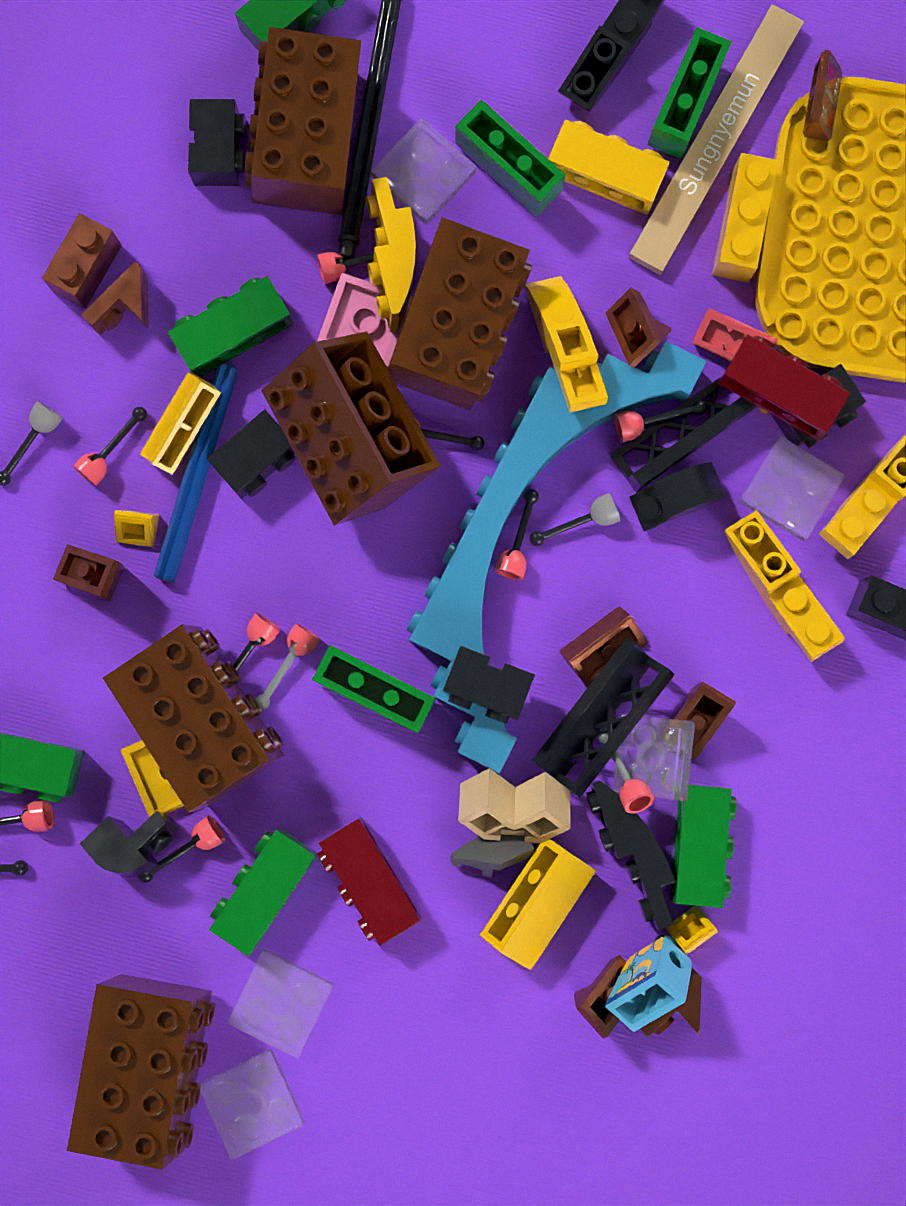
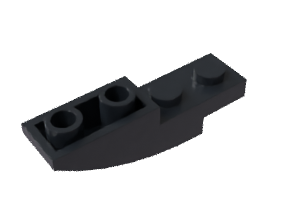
[558,0,665,112]
[586,780,676,930]

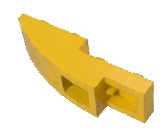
[366,177,416,333]
[524,276,608,413]
[819,433,906,559]
[724,510,845,662]

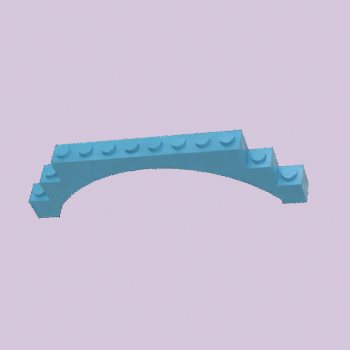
[406,341,707,774]

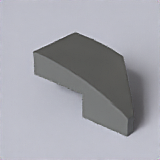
[450,834,535,878]

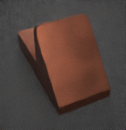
[81,261,149,335]
[605,287,672,368]
[53,544,124,601]
[662,681,736,760]
[574,955,626,1039]
[640,968,702,1037]

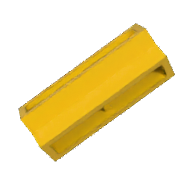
[140,372,221,475]

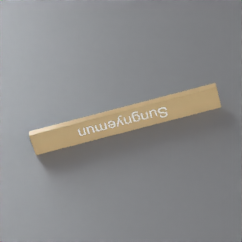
[628,4,804,275]

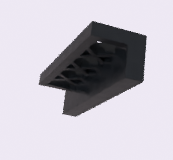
[610,376,758,493]
[532,637,675,798]

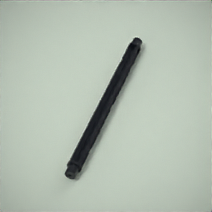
[337,0,401,260]

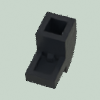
[629,462,726,532]
[80,811,180,877]

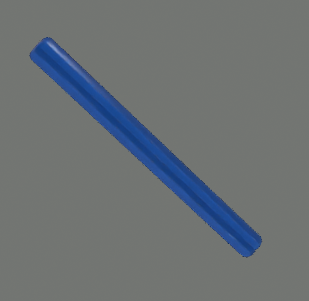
[154,363,238,582]

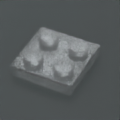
[371,118,477,225]
[738,435,846,542]
[613,714,695,801]
[227,949,334,1059]
[200,1049,305,1160]

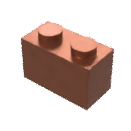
[41,213,122,309]

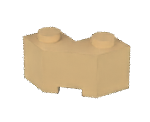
[458,768,570,843]

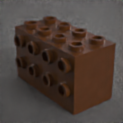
[245,27,361,215]
[388,217,532,410]
[261,331,441,526]
[103,624,285,813]
[67,974,215,1170]

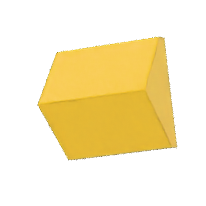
[114,509,159,547]
[666,906,718,955]

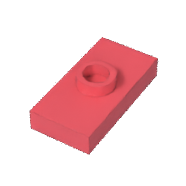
[692,307,778,361]

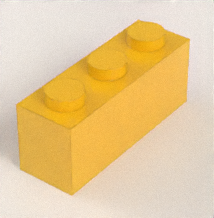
[548,119,670,215]
[712,153,779,283]
[480,839,596,970]

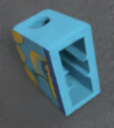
[605,935,692,1032]

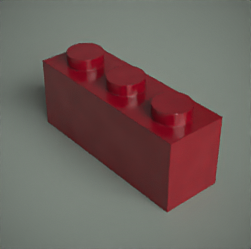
[718,334,850,441]
[317,817,421,946]

